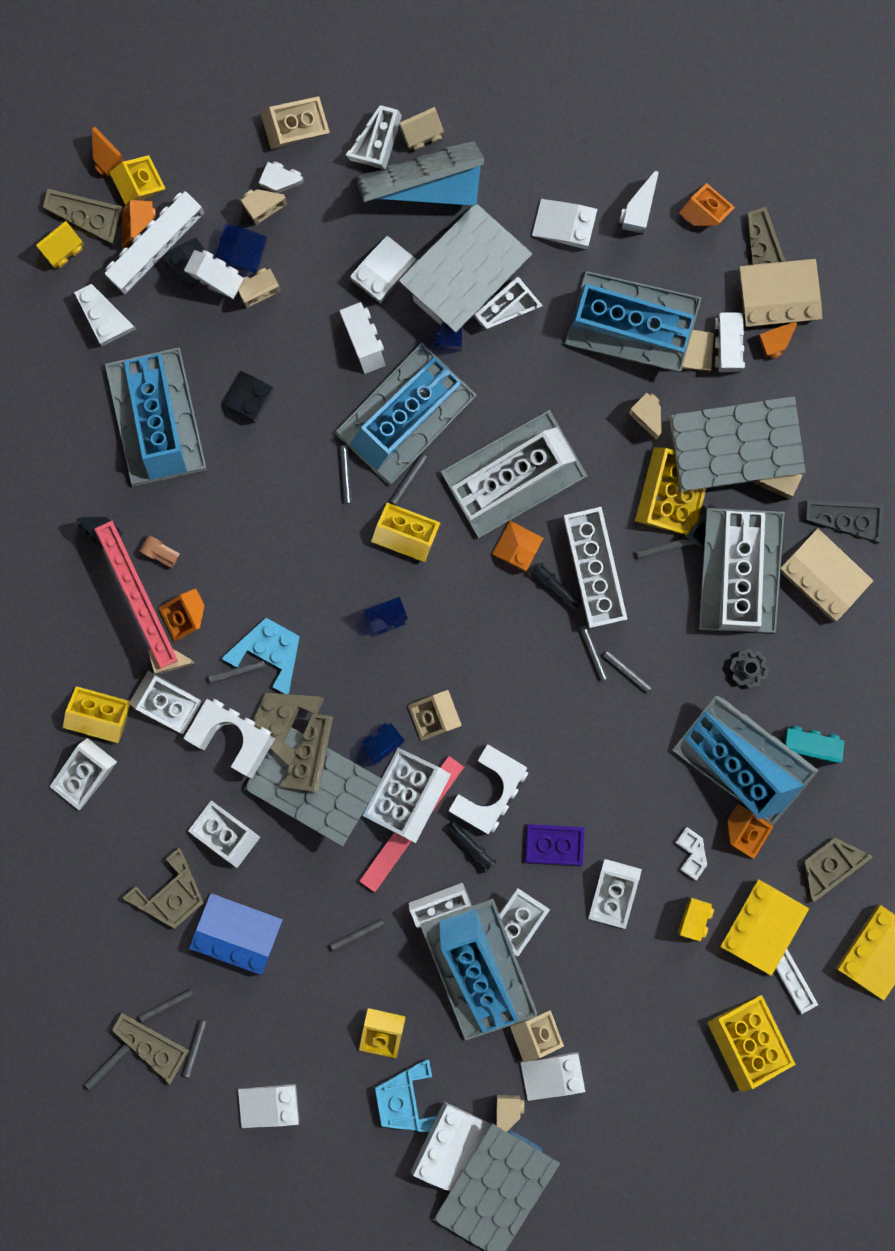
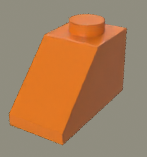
[758,322,797,359]

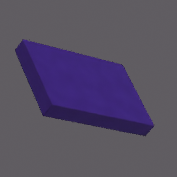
[525,824,585,866]

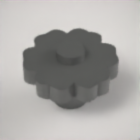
[730,649,769,688]

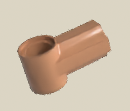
[139,534,180,568]

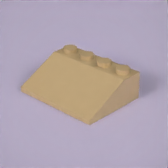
[739,259,822,327]
[780,528,874,622]

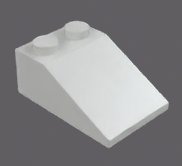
[619,171,659,234]
[532,199,597,249]
[350,236,417,304]
[129,670,202,734]
[50,738,117,810]
[188,801,260,868]
[588,859,642,929]
[499,888,550,956]
[521,1052,585,1101]
[238,1084,299,1128]

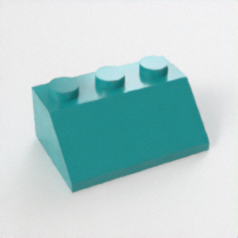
[783,725,844,763]

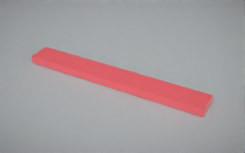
[95,521,178,669]
[360,756,464,892]

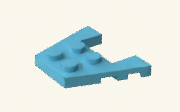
[222,618,300,694]
[375,1059,437,1132]

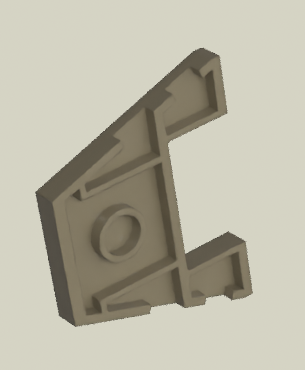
[253,693,324,766]
[123,848,204,929]

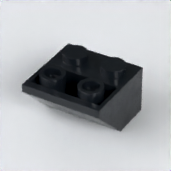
[77,517,124,549]

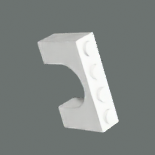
[184,699,275,779]
[449,744,528,834]

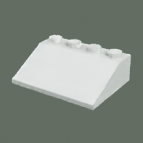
[363,748,451,843]
[410,1102,492,1191]

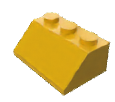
[371,503,440,562]
[63,686,130,743]

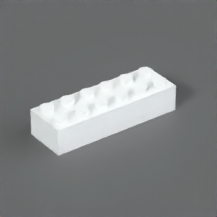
[105,191,205,295]
[563,507,627,629]

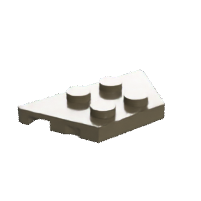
[804,837,873,902]

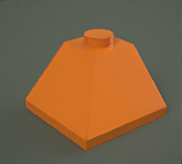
[92,127,124,176]
[679,183,735,226]
[121,200,155,249]
[492,521,544,572]
[158,589,205,642]
[728,804,774,859]

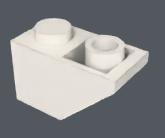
[259,161,304,193]

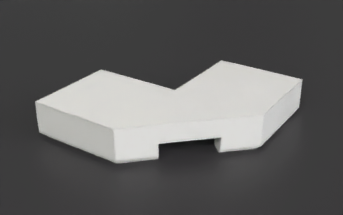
[675,827,707,880]

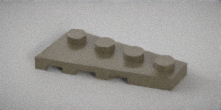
[43,189,122,244]
[748,206,786,265]
[281,714,333,793]
[112,1013,189,1084]

